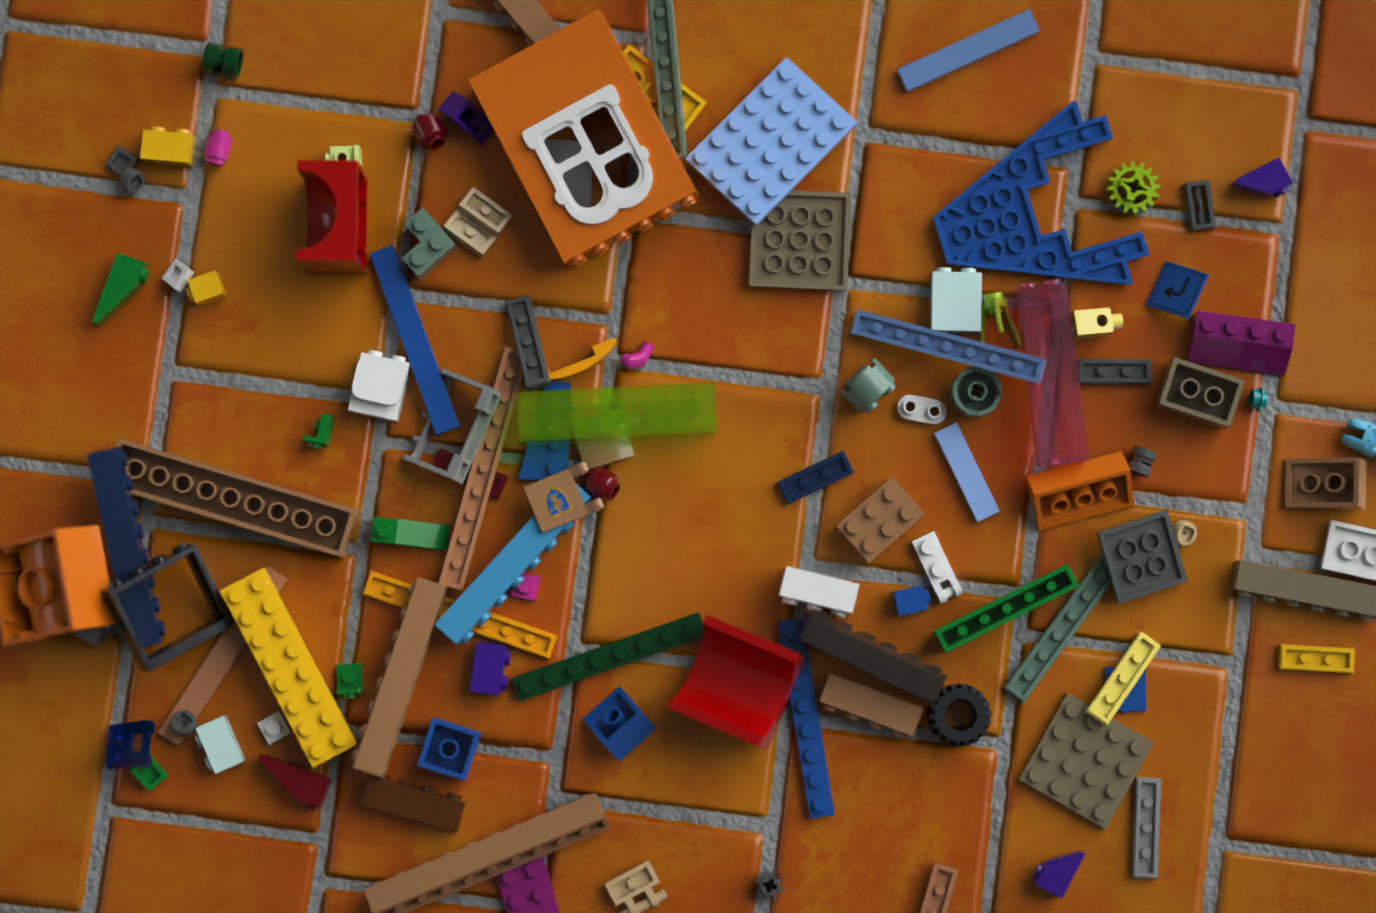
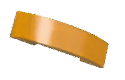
[547,337,617,382]

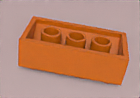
[1026,451,1134,531]

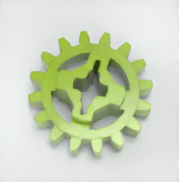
[1106,161,1161,215]

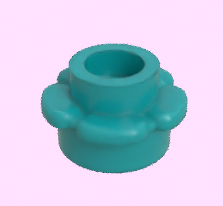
[1248,387,1268,412]

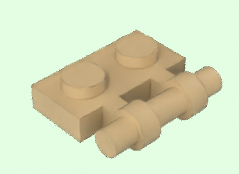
[604,860,668,913]

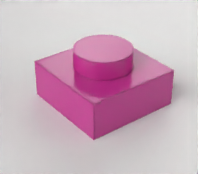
[511,573,541,601]

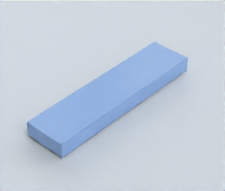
[934,423,1000,522]

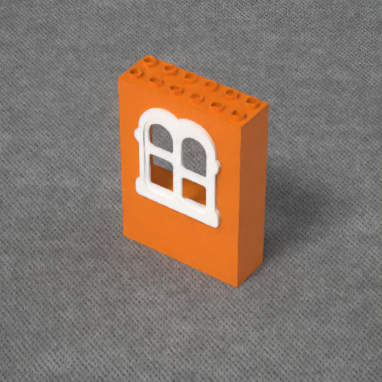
[468,9,700,268]

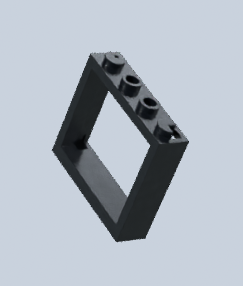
[101,543,234,672]

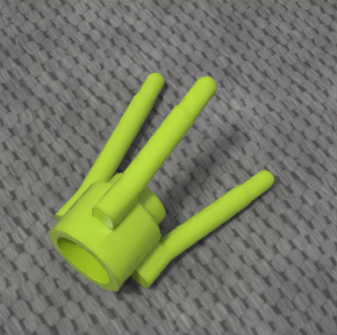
[979,292,1023,348]

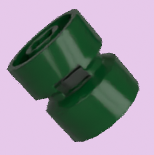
[202,42,243,80]

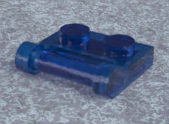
[105,720,155,770]

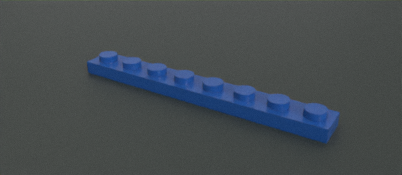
[778,618,835,818]

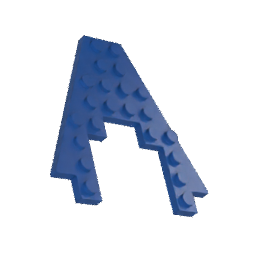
[932,100,1150,286]

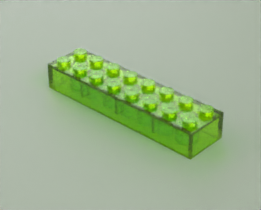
[515,382,718,445]

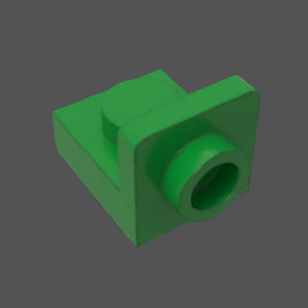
[302,413,335,449]
[336,663,364,699]
[127,747,168,791]

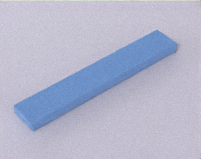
[897,9,1040,93]

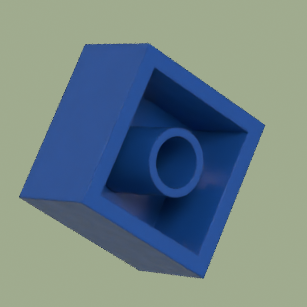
[417,717,482,780]

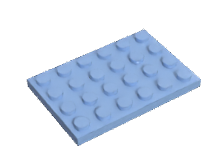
[685,57,857,227]

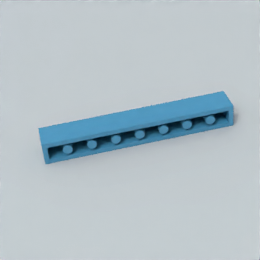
[435,484,591,646]

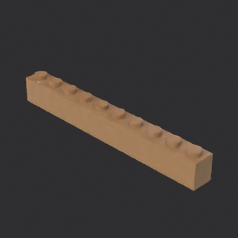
[364,792,610,913]

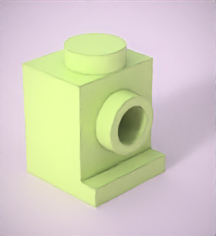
[325,145,362,167]

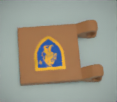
[523,462,604,533]

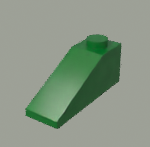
[92,253,150,326]
[371,517,450,550]

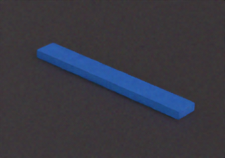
[370,245,461,436]

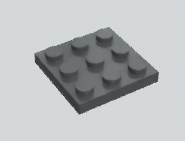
[1096,510,1187,603]

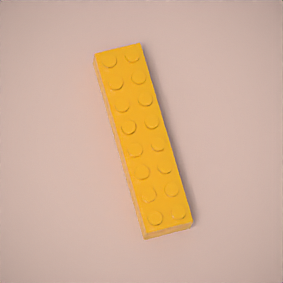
[220,567,357,768]

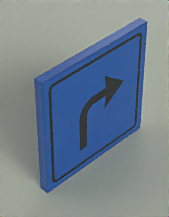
[1146,261,1209,319]

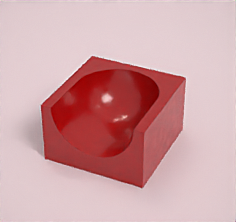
[295,160,368,275]

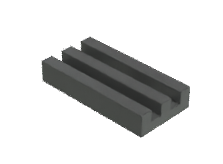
[1184,179,1216,232]

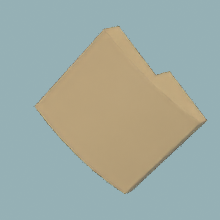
[443,187,513,258]

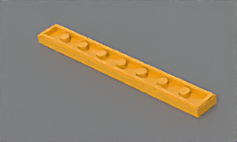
[363,571,558,659]

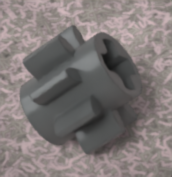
[755,870,785,901]

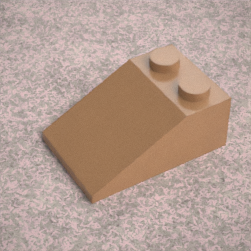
[1285,457,1367,511]

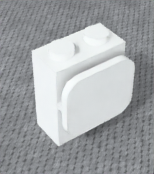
[348,350,411,423]

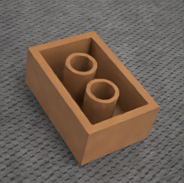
[835,477,925,564]

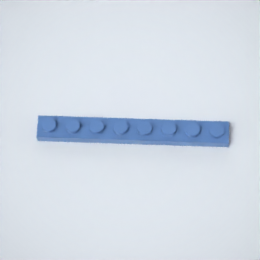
[851,309,1047,384]

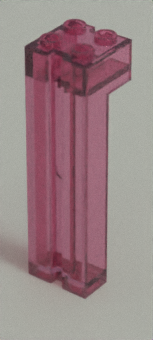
[1012,279,1089,467]

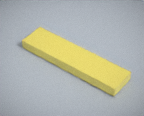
[1085,631,1161,727]

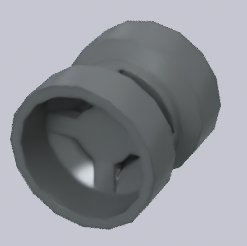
[1128,446,1158,478]

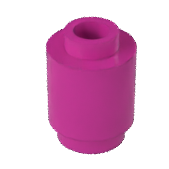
[203,129,233,167]

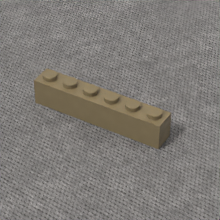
[1231,560,1376,622]

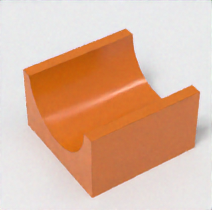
[0,525,117,647]

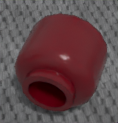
[411,113,448,150]
[582,466,621,503]

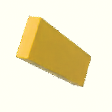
[1278,644,1355,673]

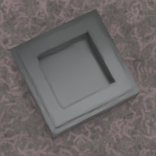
[105,145,140,176]

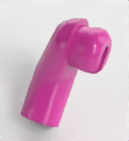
[620,341,654,370]

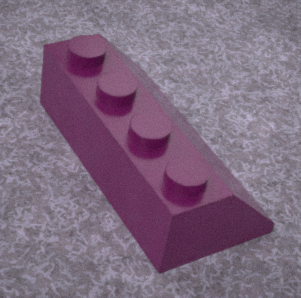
[1187,311,1296,376]

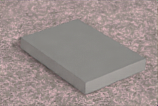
[545,139,594,208]

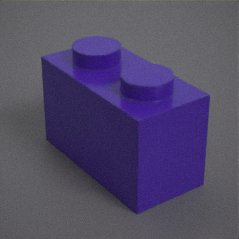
[470,642,511,695]

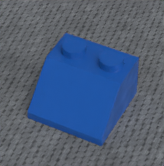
[583,686,657,761]

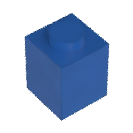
[892,585,931,616]

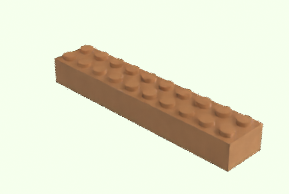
[116,438,360,558]

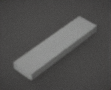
[1132,777,1161,878]

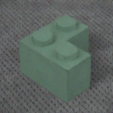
[402,208,457,280]

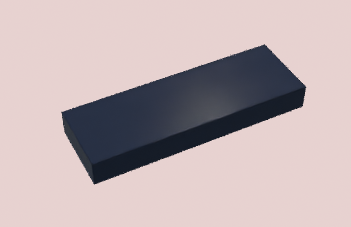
[777,450,854,505]

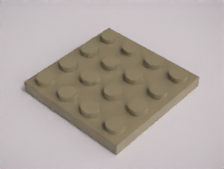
[749,190,851,291]
[1018,693,1154,829]

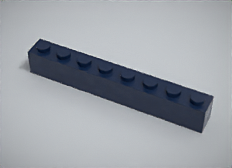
[87,446,166,647]

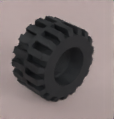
[927,684,992,746]

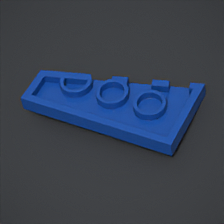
[518,382,571,480]

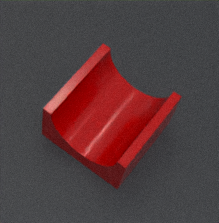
[667,614,806,750]

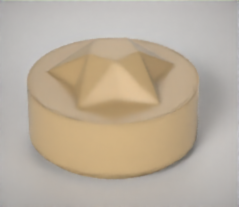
[1173,520,1197,546]

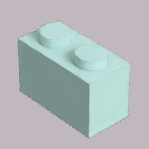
[195,716,246,774]

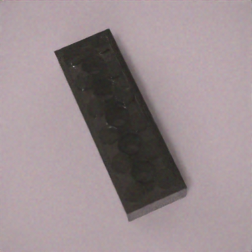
[793,610,947,704]

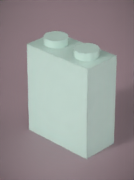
[930,267,982,334]

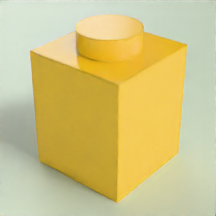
[186,270,227,306]

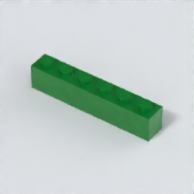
[932,564,1079,653]

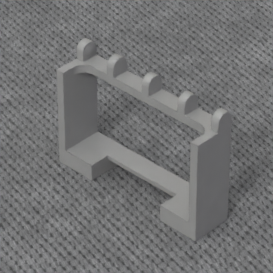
[403,368,502,484]

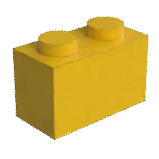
[140,126,196,167]

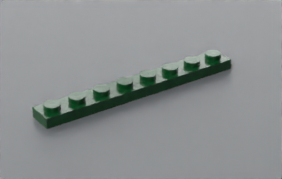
[512,612,704,701]

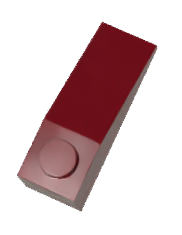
[258,754,333,810]

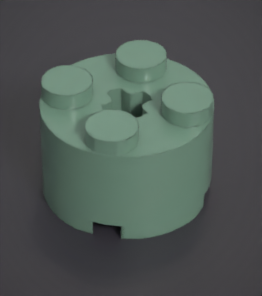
[839,358,896,413]
[950,366,1002,418]

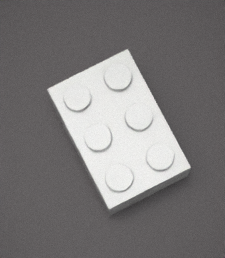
[778,566,860,618]

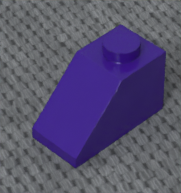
[438,91,494,146]
[1231,157,1293,198]
[1032,850,1085,898]

